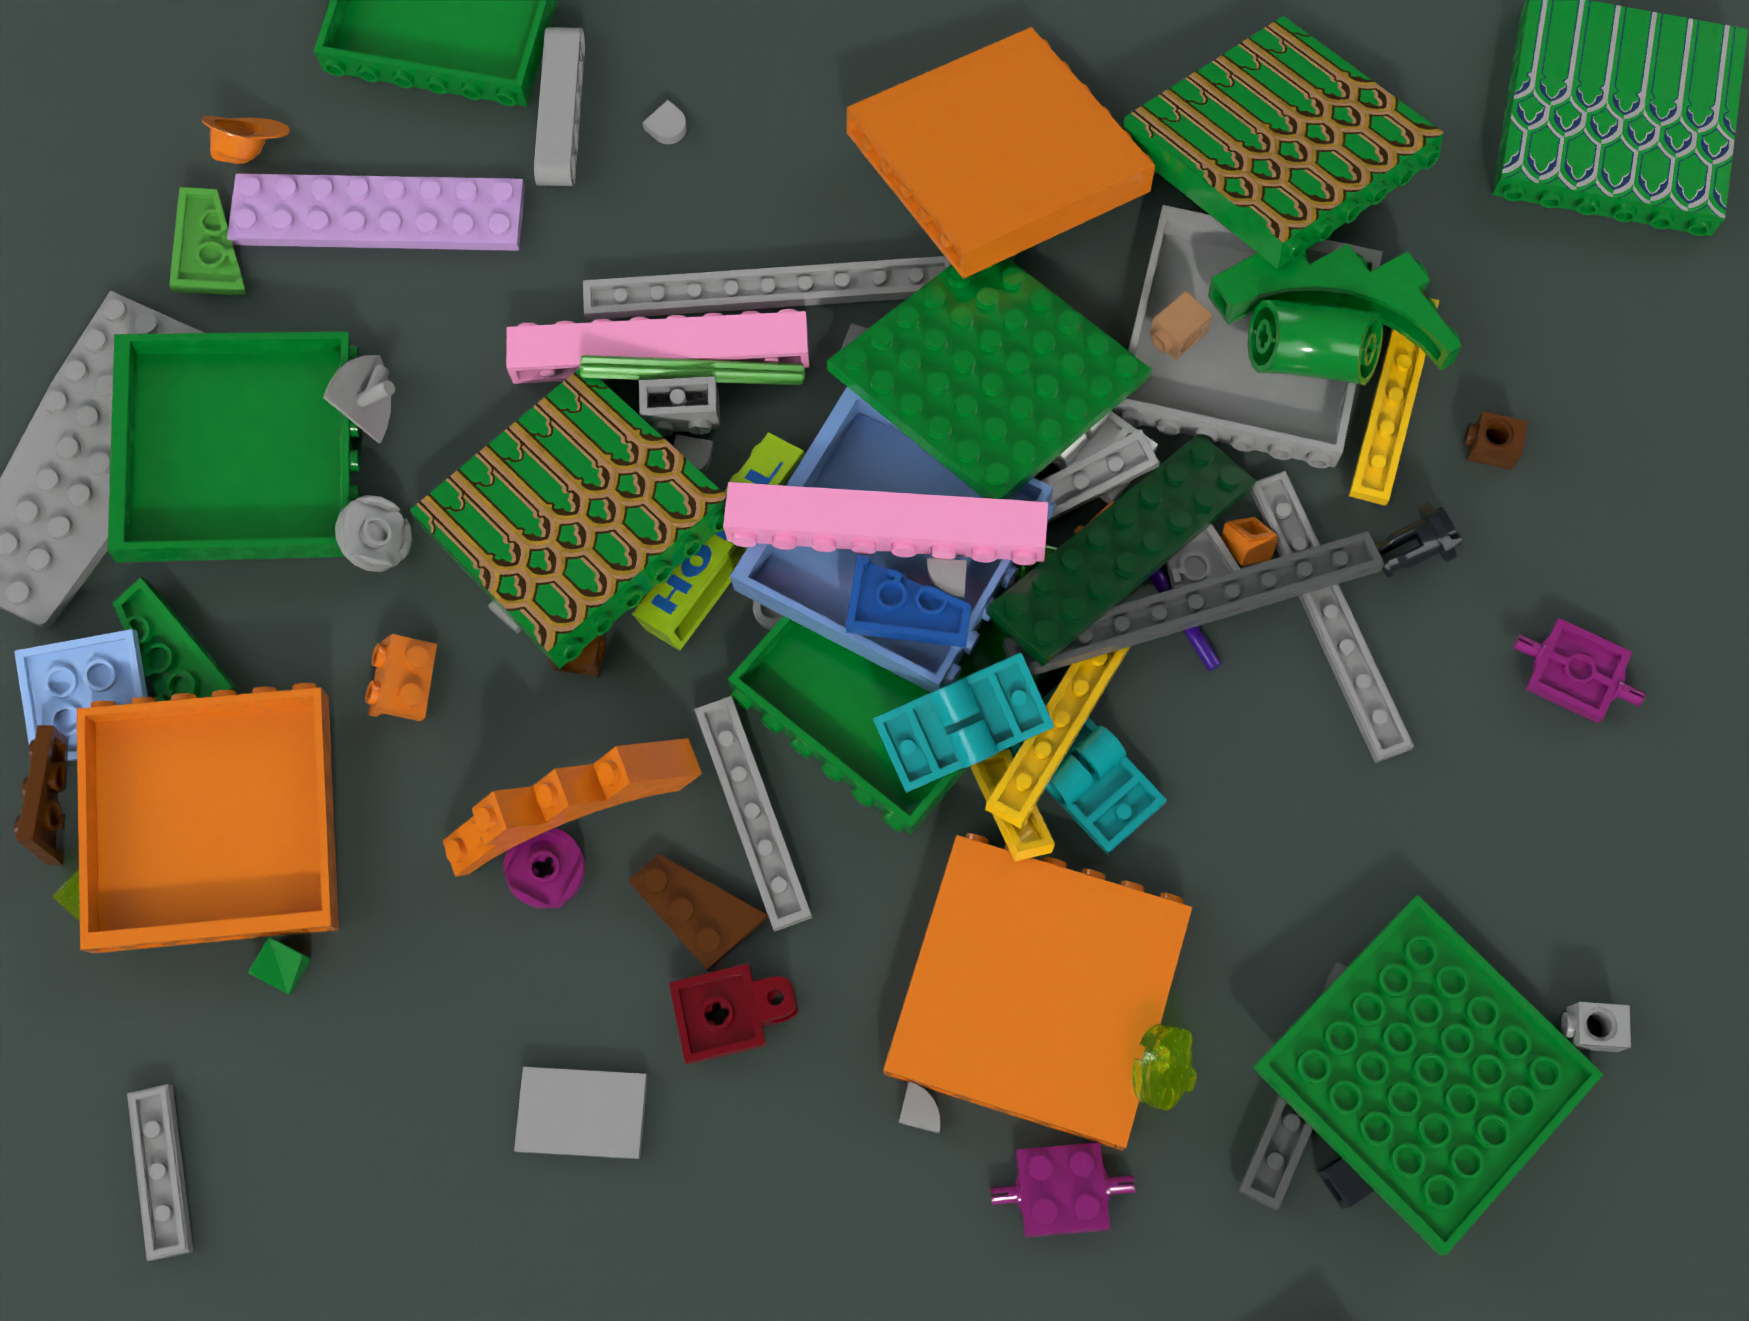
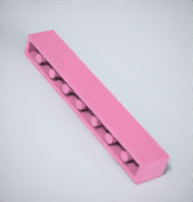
[506,309,809,384]
[723,482,1048,565]

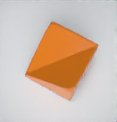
[1221,517,1279,566]

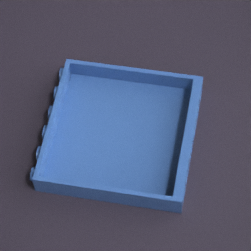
[730,387,1055,692]

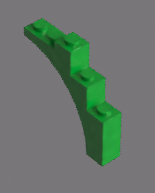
[1208,244,1462,370]

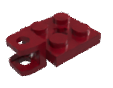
[669,964,799,1065]

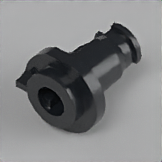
[1374,502,1463,578]

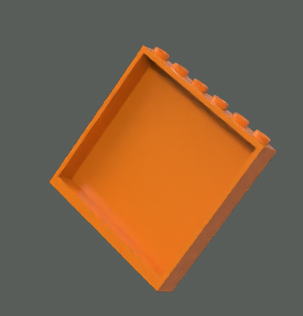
[847,27,1155,279]
[77,683,339,954]
[883,833,1192,1151]

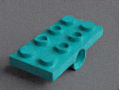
[873,652,1055,793]
[1007,685,1167,855]

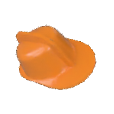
[201,116,290,164]

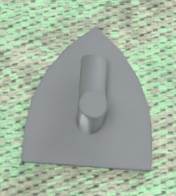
[323,355,395,443]

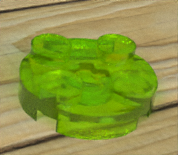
[1132,1024,1197,1111]

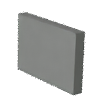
[514,1067,648,1160]

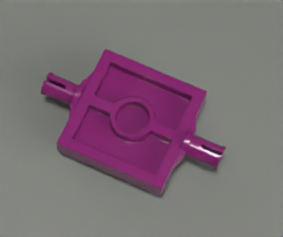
[1513,618,1646,724]
[990,1142,1135,1238]

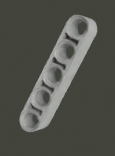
[534,27,585,186]

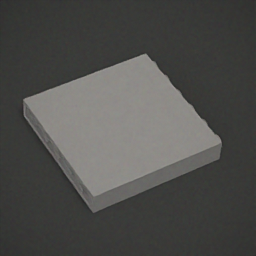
[1114,205,1383,468]

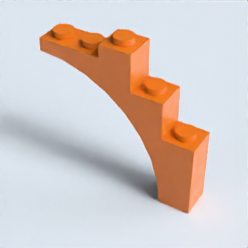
[443,738,702,877]

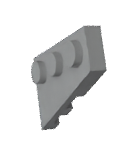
[1166,524,1240,589]

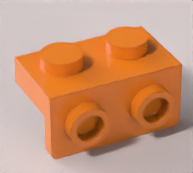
[365,634,437,721]

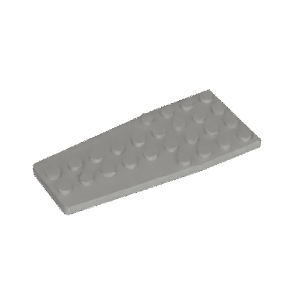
[0,291,204,629]

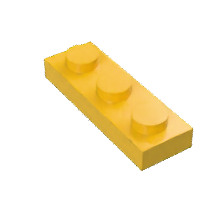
[970,749,1055,861]

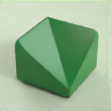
[248,937,312,996]

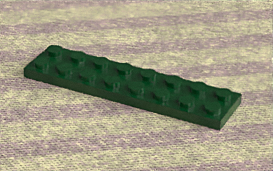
[986,434,1256,667]

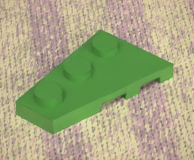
[169,187,247,296]

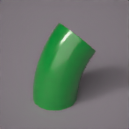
[1247,300,1383,385]

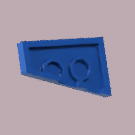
[845,553,972,648]

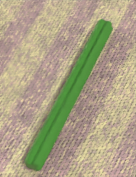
[580,355,805,385]

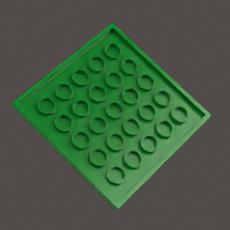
[827,258,1152,500]
[1252,894,1604,1256]

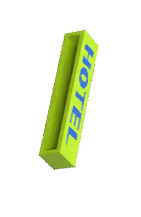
[632,432,805,651]

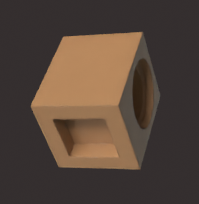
[1149,291,1213,360]

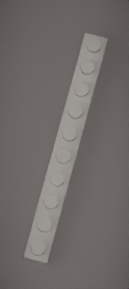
[583,256,951,320]

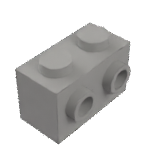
[639,376,720,437]

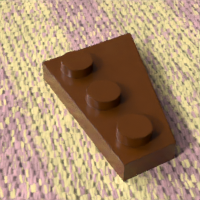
[14,725,68,865]

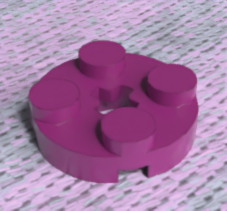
[503,828,586,909]

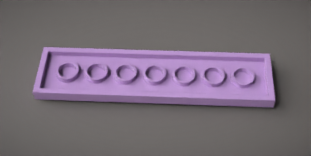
[227,174,525,251]

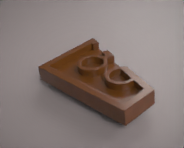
[628,854,769,972]

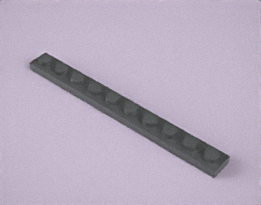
[1002,531,1384,676]

